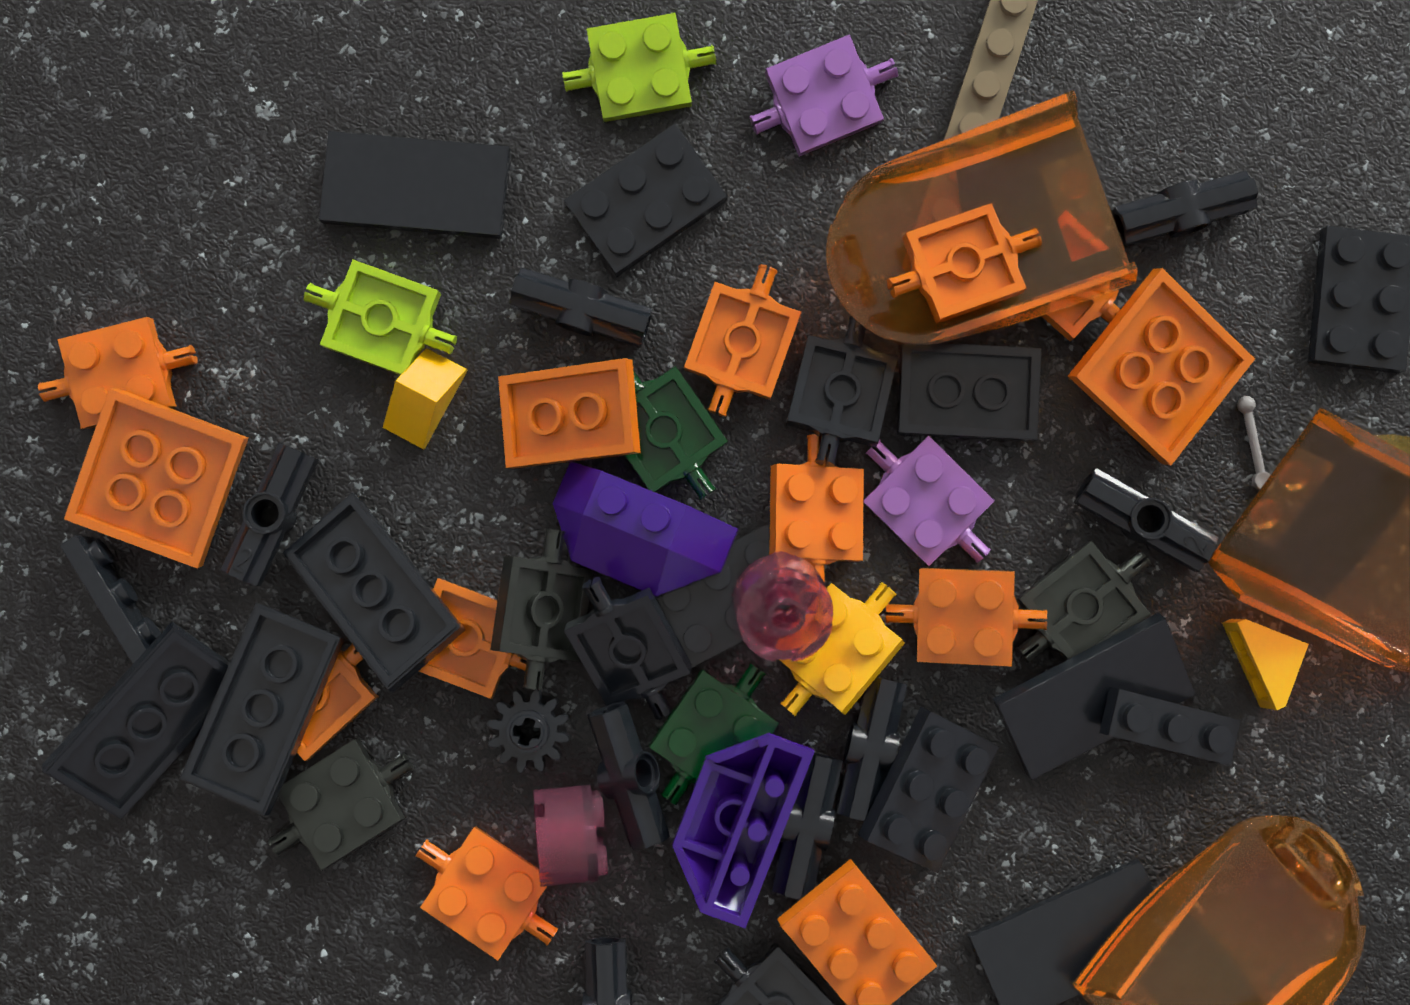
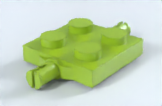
[562,13,716,122]
[304,259,457,375]

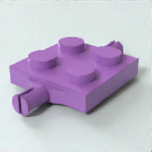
[750,34,898,157]
[863,436,994,566]

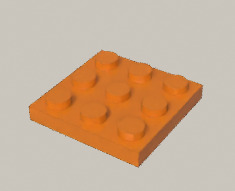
[1068,268,1255,466]
[64,388,248,569]

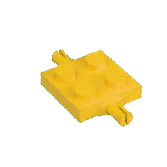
[772,582,905,716]

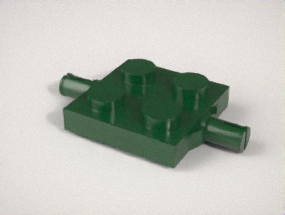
[625,366,728,500]
[649,663,779,805]

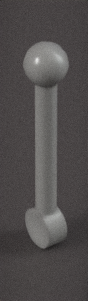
[1237,396,1273,490]

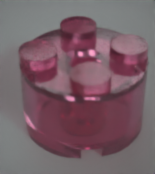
[732,551,833,661]
[533,785,608,887]

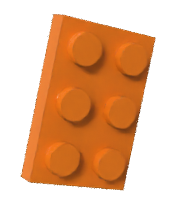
[498,358,641,469]
[777,859,937,1005]

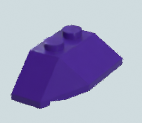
[553,462,739,597]
[672,733,815,928]

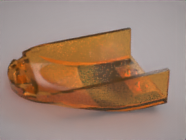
[826,90,1138,345]
[1208,407,1410,672]
[1072,815,1366,1005]

